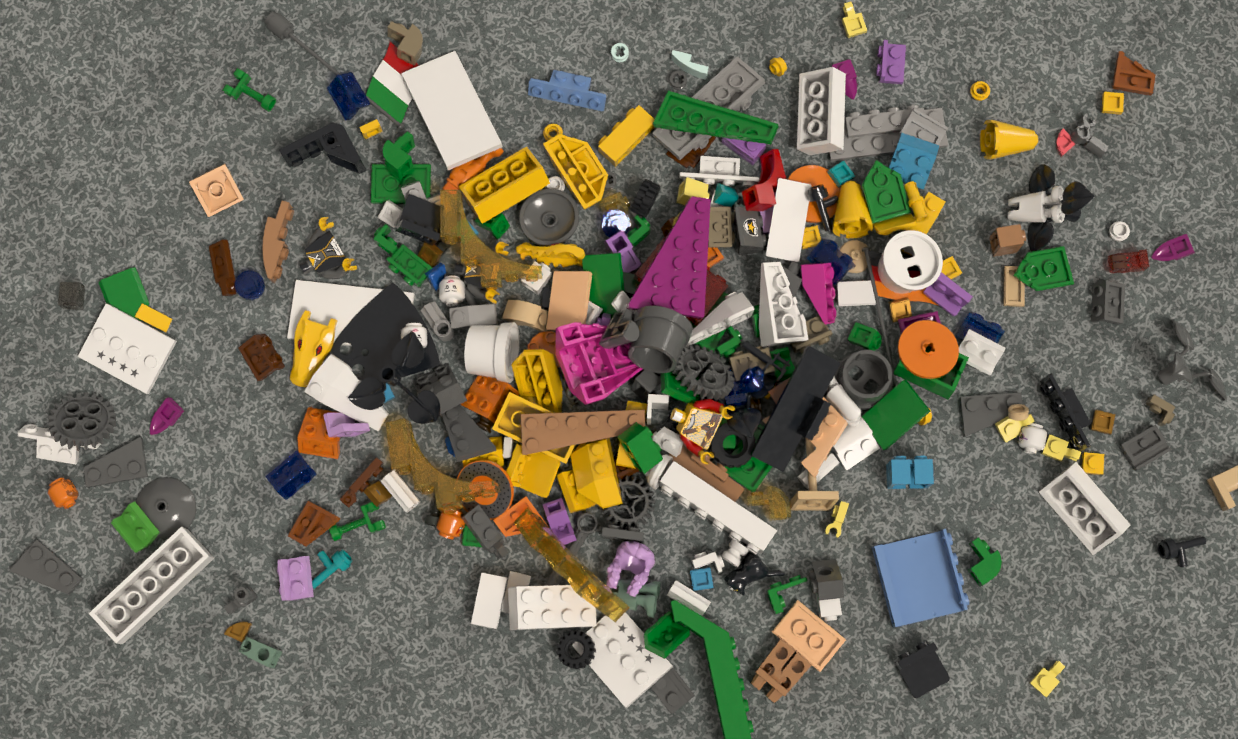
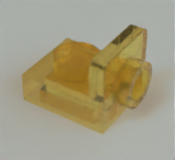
[598,192,630,215]

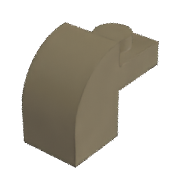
[387,21,423,66]

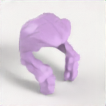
[606,541,655,597]

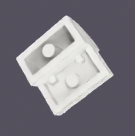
[831,417,880,470]

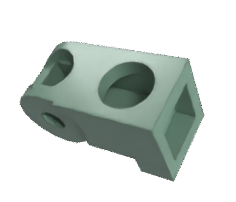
[238,636,282,668]

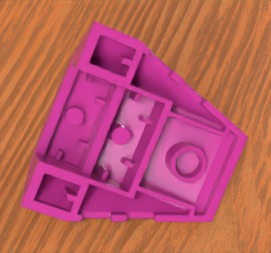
[556,322,642,405]

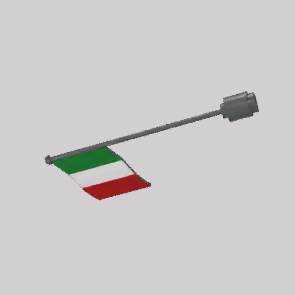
[264,11,420,130]

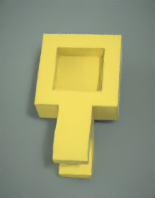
[842,2,867,38]
[995,414,1034,442]
[1042,435,1081,462]
[825,501,849,538]
[1030,661,1065,697]

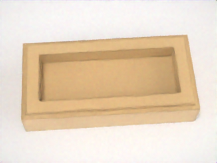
[1003,266,1025,307]

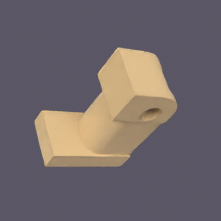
[1207,465,1238,511]

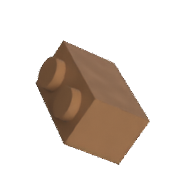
[989,224,1026,257]

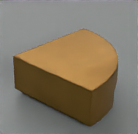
[224,622,252,642]

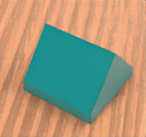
[713,183,739,207]

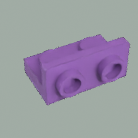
[876,40,906,84]
[923,272,973,317]

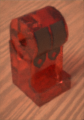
[1107,249,1149,273]

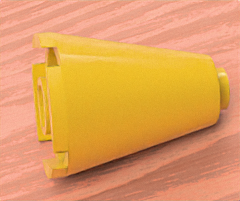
[980,120,1038,160]
[833,181,873,238]

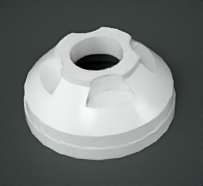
[645,454,673,490]

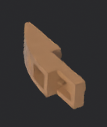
[263,201,294,283]

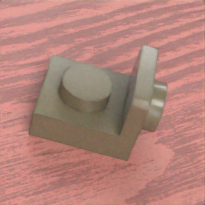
[1145,395,1175,426]

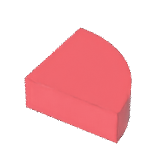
[1056,128,1075,157]

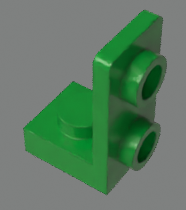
[766,575,808,615]

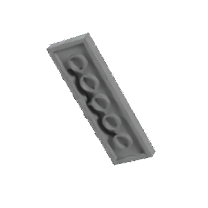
[652,57,765,160]
[829,105,948,161]

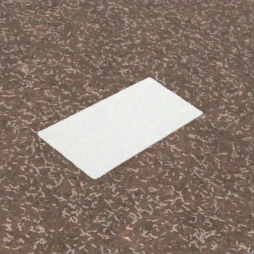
[766,178,812,262]

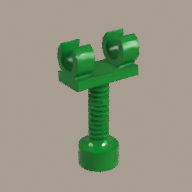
[222,68,276,112]
[329,502,386,542]

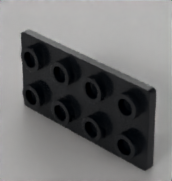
[1040,373,1091,452]

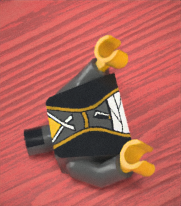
[299,217,357,279]
[454,242,509,304]

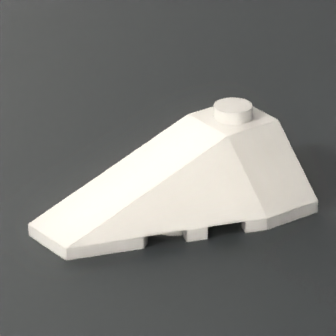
[759,262,808,347]
[685,292,754,347]
[304,354,389,431]

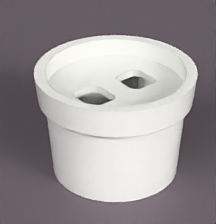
[878,230,943,294]
[464,322,520,383]

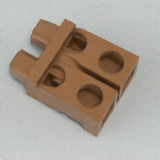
[751,639,812,703]

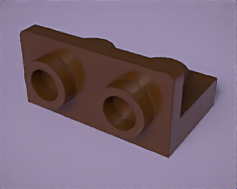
[238,334,285,381]

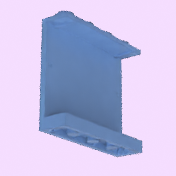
[872,529,969,628]

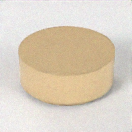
[1008,404,1029,421]

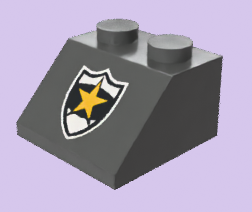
[734,207,766,255]

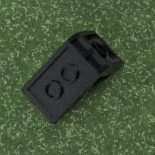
[279,122,367,174]

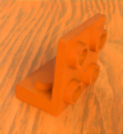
[461,375,520,423]
[297,407,341,459]

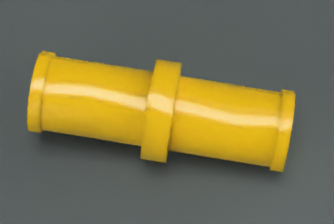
[904,181,929,223]

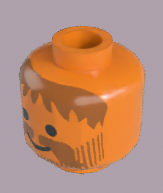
[47,477,79,509]

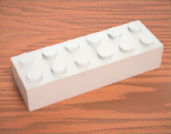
[659,461,777,555]
[89,527,214,644]

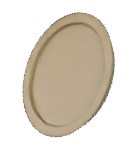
[838,240,868,273]

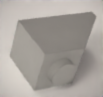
[449,304,498,329]

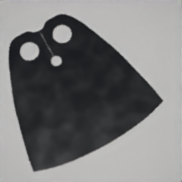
[332,283,440,381]

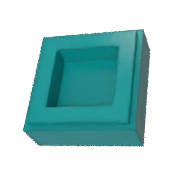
[827,161,855,188]

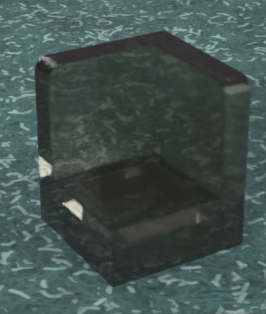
[58,282,85,310]

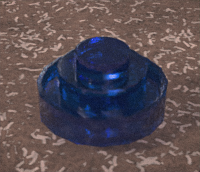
[601,209,630,238]
[235,270,265,300]
[738,366,764,394]

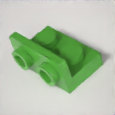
[111,502,160,553]

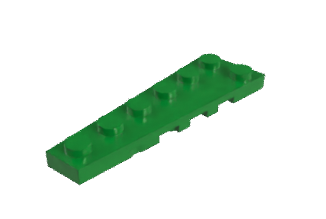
[653,91,779,145]

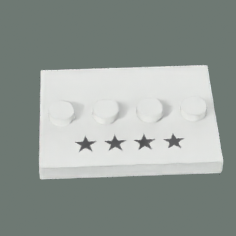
[78,304,177,394]
[572,606,673,709]

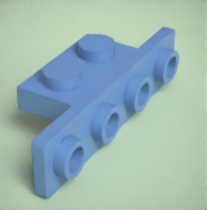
[528,70,606,111]

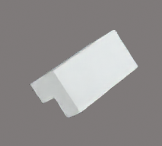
[471,573,508,629]

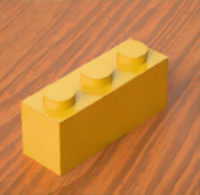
[598,105,655,167]

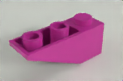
[801,263,837,324]

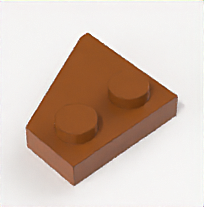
[1112,51,1156,96]
[288,501,341,547]

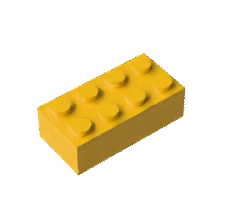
[458,146,550,224]
[492,392,575,463]

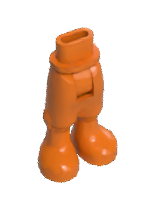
[442,148,504,198]

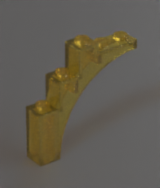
[440,190,542,290]
[385,418,501,514]

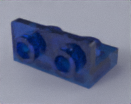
[327,72,370,121]
[806,240,856,285]
[955,313,1005,344]
[265,451,317,500]

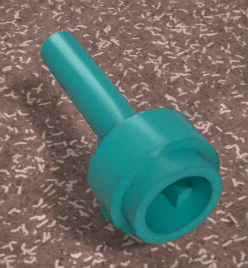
[312,549,353,589]

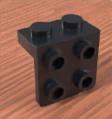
[894,641,950,698]

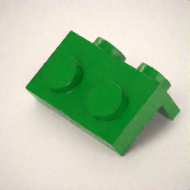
[386,244,432,288]
[644,611,690,659]

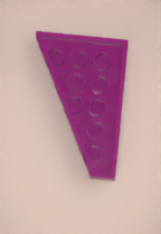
[626,196,711,319]

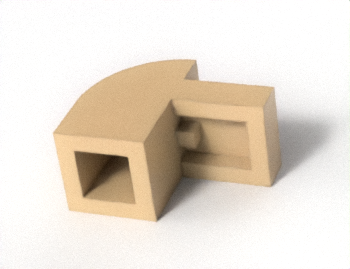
[502,300,548,332]

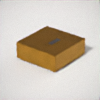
[417,242,443,268]
[888,297,912,322]
[1090,410,1116,435]
[364,481,392,507]

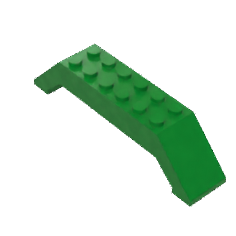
[670,600,754,739]

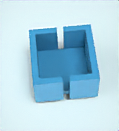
[888,133,939,189]
[886,456,934,489]

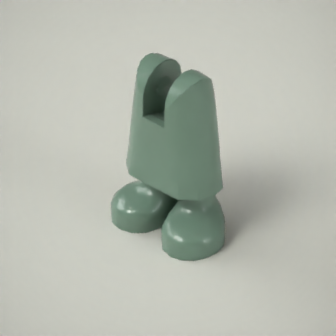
[599,579,660,618]

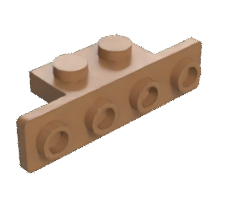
[669,445,744,502]

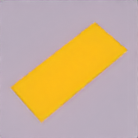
[135,304,172,332]

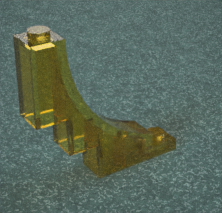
[514,508,630,623]

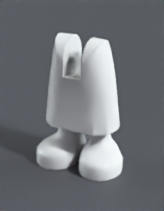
[1007,185,1065,223]
[824,376,861,426]

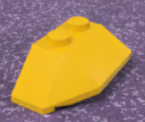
[543,134,608,210]
[511,349,563,413]
[570,438,623,509]

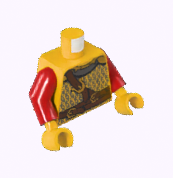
[670,399,735,464]

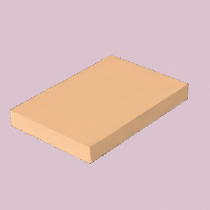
[546,271,592,331]
[772,600,846,672]

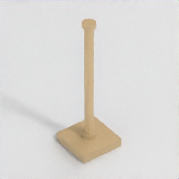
[789,437,839,511]

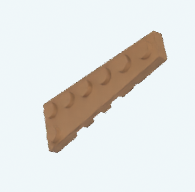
[521,410,645,455]

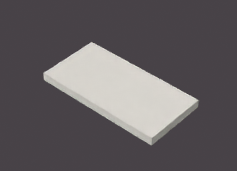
[401,51,502,170]
[287,280,415,346]

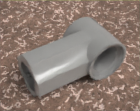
[420,301,454,341]

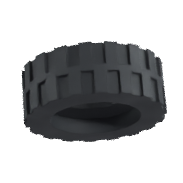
[710,423,756,468]

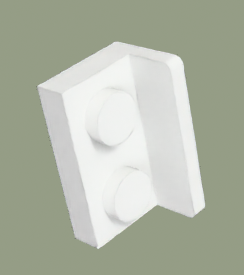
[959,329,1005,375]

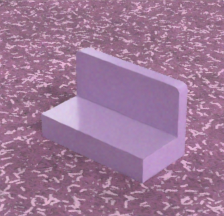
[323,413,370,437]

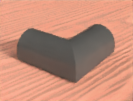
[599,309,639,349]

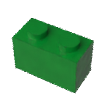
[618,422,663,474]

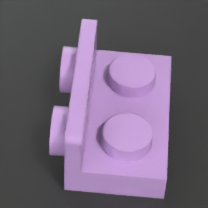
[277,556,314,601]

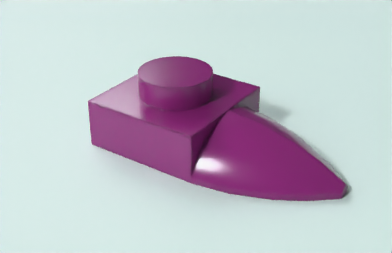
[831,59,857,100]
[1152,234,1195,261]
[150,397,184,435]

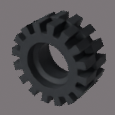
[631,179,660,218]
[556,630,596,669]

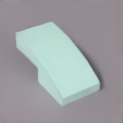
[671,50,709,80]

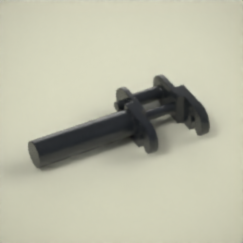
[742,341,791,383]

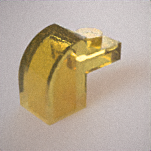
[747,486,791,521]

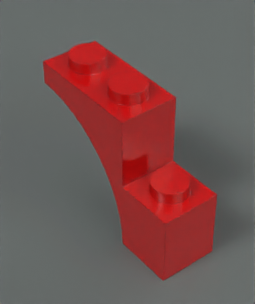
[742,149,786,211]

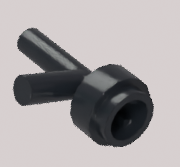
[807,184,838,232]
[1157,536,1206,567]

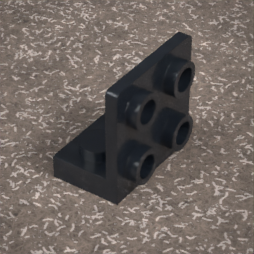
[395,194,445,246]

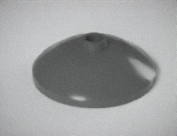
[519,189,579,246]
[136,478,196,539]

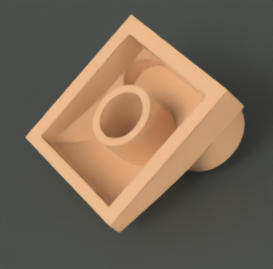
[189,164,244,217]

